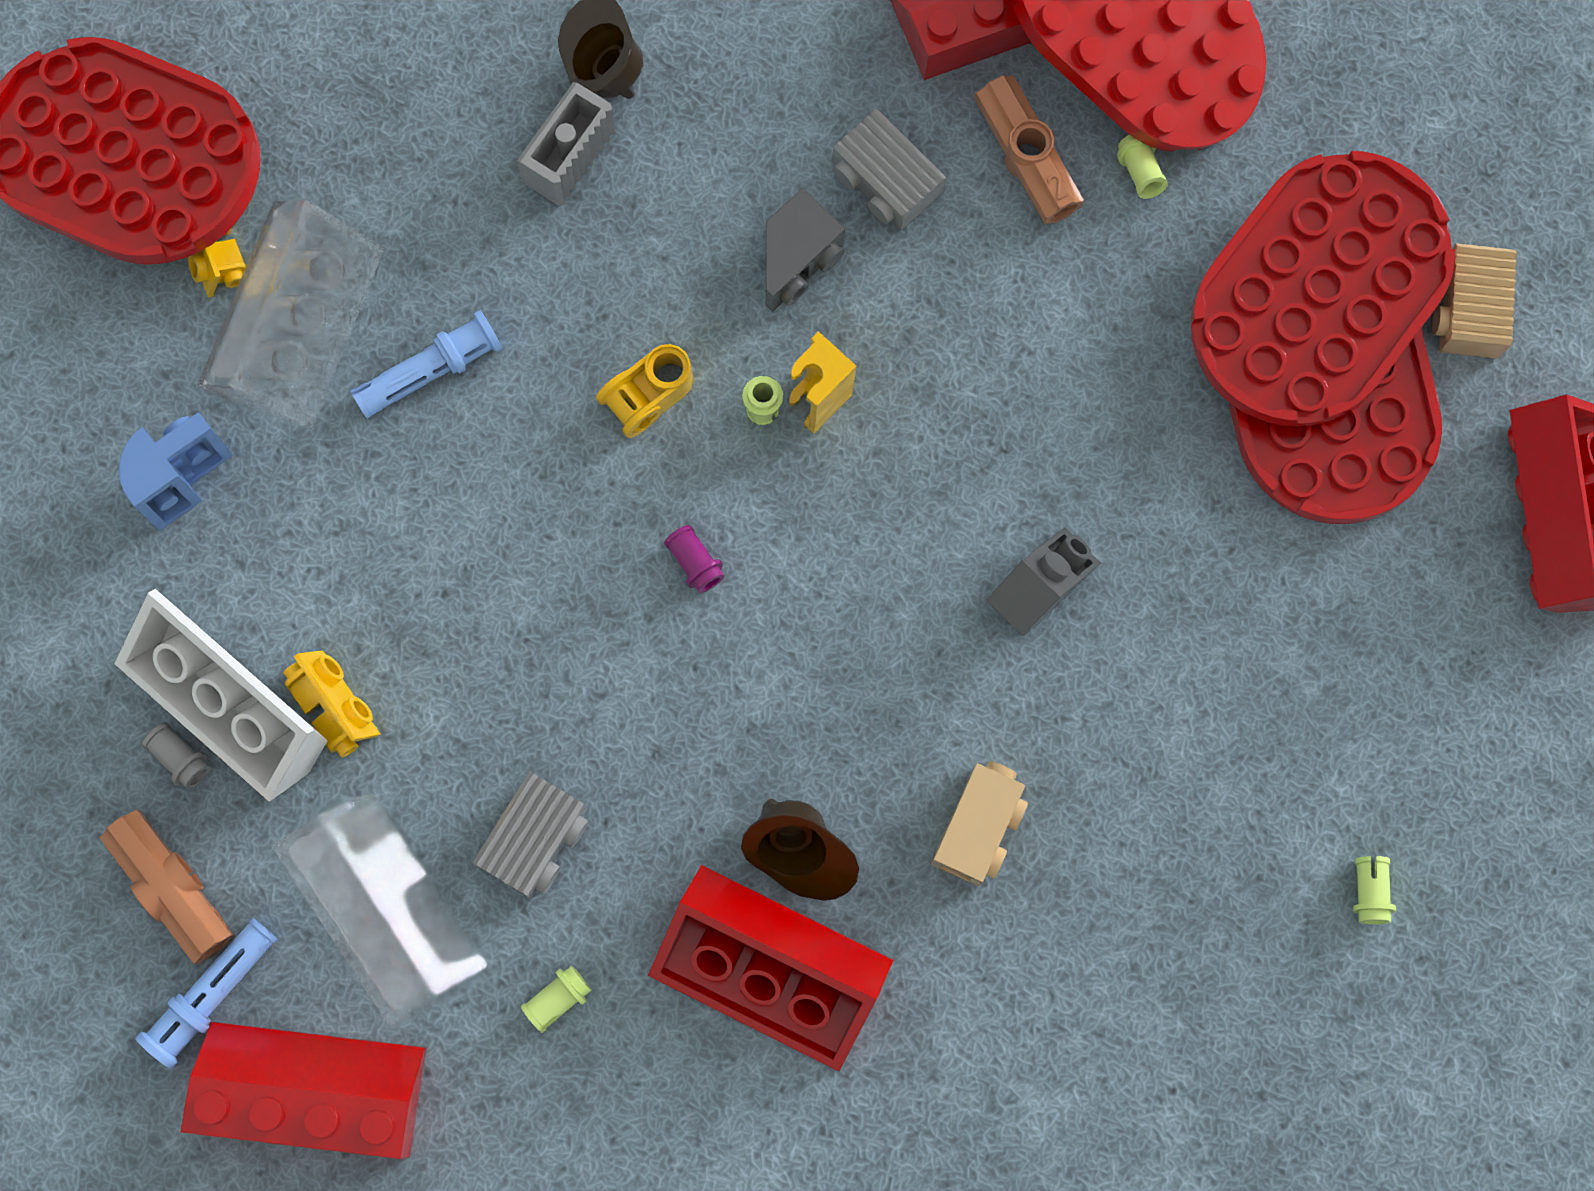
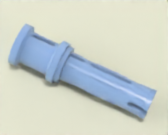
[350,310,503,419]
[135,917,278,1069]

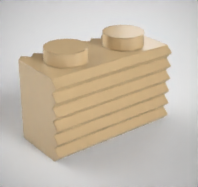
[1432,243,1517,359]

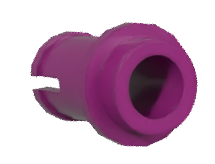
[664,525,725,593]

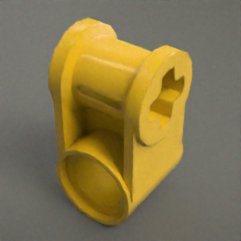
[596,344,694,438]

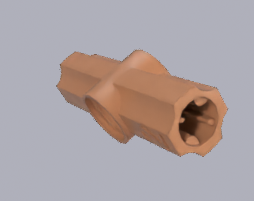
[974,75,1084,225]
[99,809,235,965]

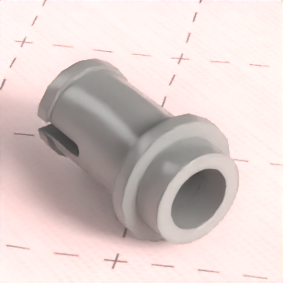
[142,722,211,789]

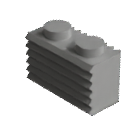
[516,82,615,206]
[832,109,946,231]
[472,771,589,899]

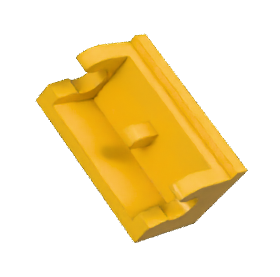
[789,331,856,434]

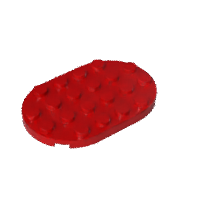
[1014,0,1266,152]
[0,37,261,265]
[1190,150,1455,426]
[1229,329,1442,524]

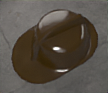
[558,0,643,99]
[741,799,859,901]

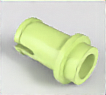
[1117,135,1168,199]
[742,376,783,425]
[1353,856,1396,925]
[520,965,591,1033]

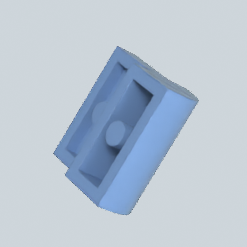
[119,412,233,531]

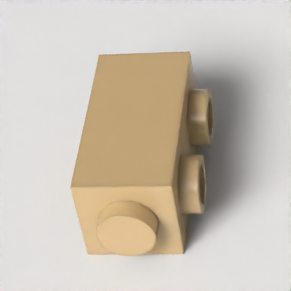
[930,761,1028,886]

